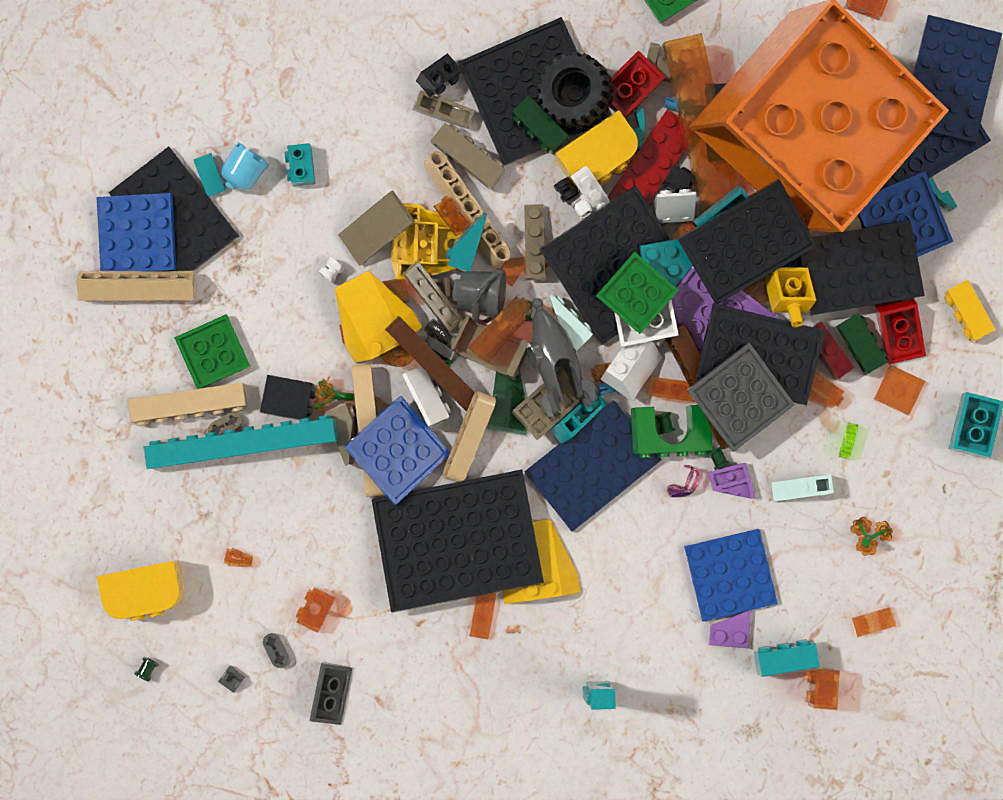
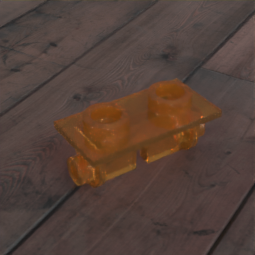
[433,196,469,236]

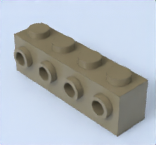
[431,123,505,190]

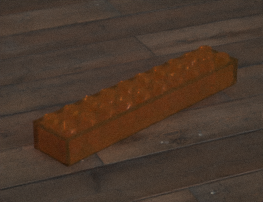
[662,33,737,214]

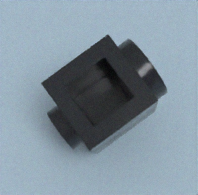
[663,164,694,193]

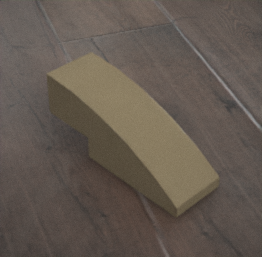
[412,90,475,129]

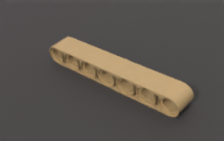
[424,151,510,268]
[352,363,385,497]

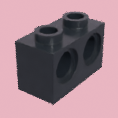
[416,53,462,98]

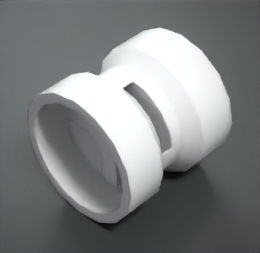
[318,257,345,284]

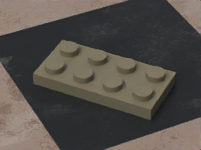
[512,368,583,440]

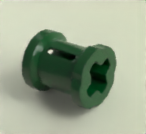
[655,412,676,435]
[707,446,730,470]
[134,656,159,682]

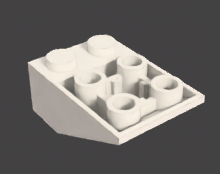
[653,189,696,226]

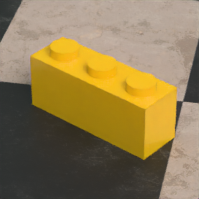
[944,280,996,342]

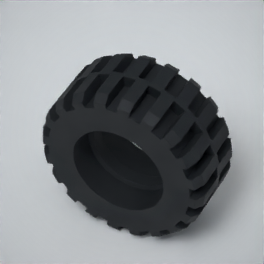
[537,52,614,129]

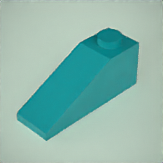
[446,212,487,272]
[550,391,607,444]

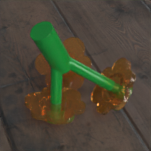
[313,376,354,415]
[850,517,893,556]

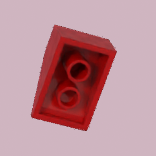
[607,50,665,119]
[875,298,926,365]

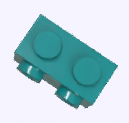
[284,143,316,186]

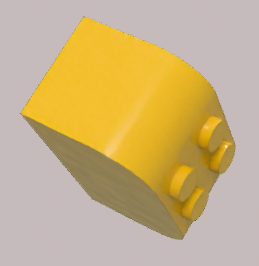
[555,110,638,188]
[97,560,185,621]

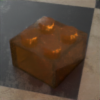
[805,667,840,710]

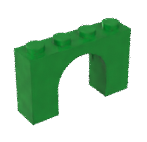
[631,405,713,458]

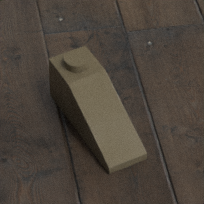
[325,403,357,466]

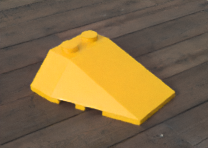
[391,203,466,280]
[335,270,422,363]
[503,519,581,604]

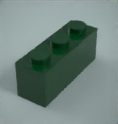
[512,95,569,155]
[836,313,888,375]

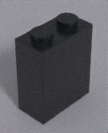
[260,375,316,420]

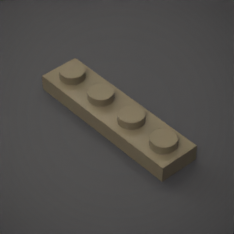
[524,204,545,280]
[402,261,462,332]

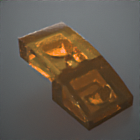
[852,607,896,637]

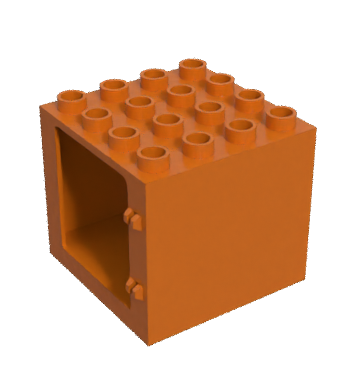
[689,0,949,232]

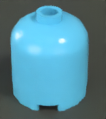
[221,142,269,191]

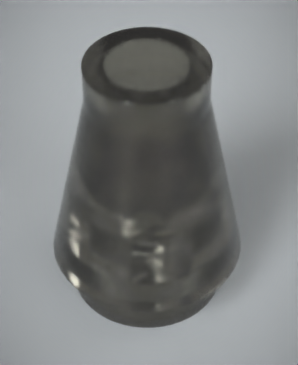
[424,318,453,345]

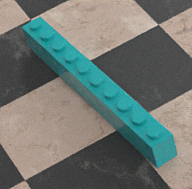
[143,415,339,469]

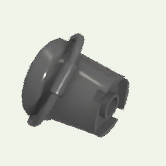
[453,269,506,325]

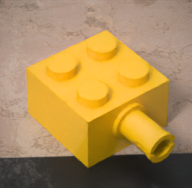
[764,267,816,327]

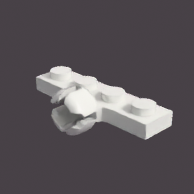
[571,165,610,220]

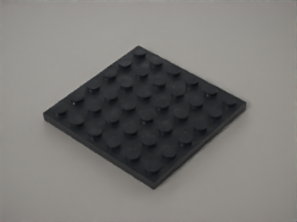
[458,17,607,166]
[539,185,689,345]

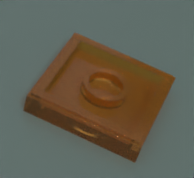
[874,365,925,416]

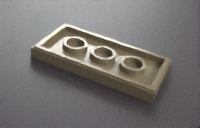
[338,191,415,266]

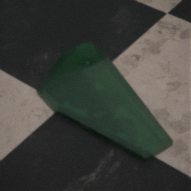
[488,370,527,435]

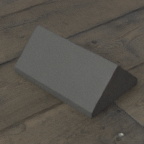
[309,662,352,725]

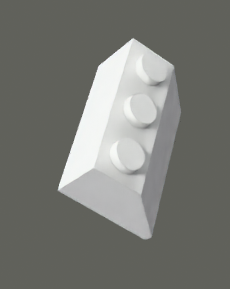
[615,299,678,347]
[601,341,662,401]
[402,367,451,428]

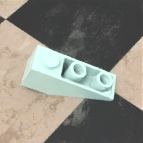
[549,295,593,352]
[771,474,834,502]

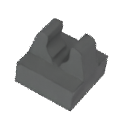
[218,666,246,693]

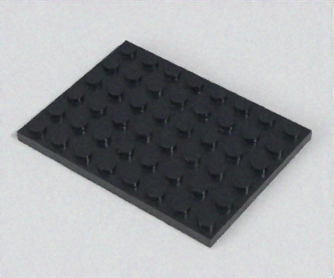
[371,469,544,613]

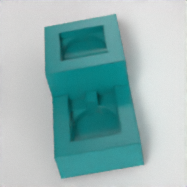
[633,108,645,151]
[193,153,226,197]
[929,177,957,211]

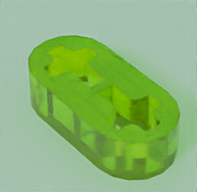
[839,422,858,460]

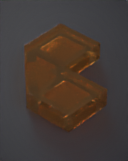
[501,256,549,287]

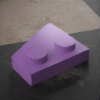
[708,462,755,499]
[709,611,751,648]

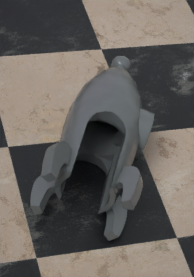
[527,298,597,418]

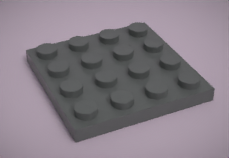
[687,343,795,452]

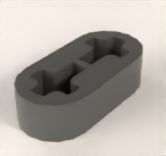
[425,336,459,363]
[263,633,289,668]

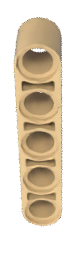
[443,391,496,482]

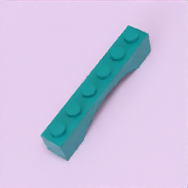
[582,681,616,710]

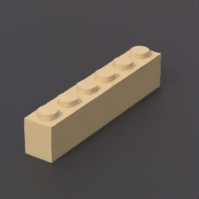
[76,271,196,302]
[128,383,248,426]

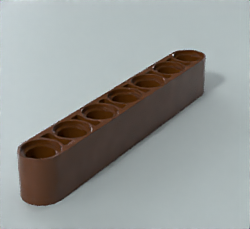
[385,316,475,412]
[665,323,729,449]

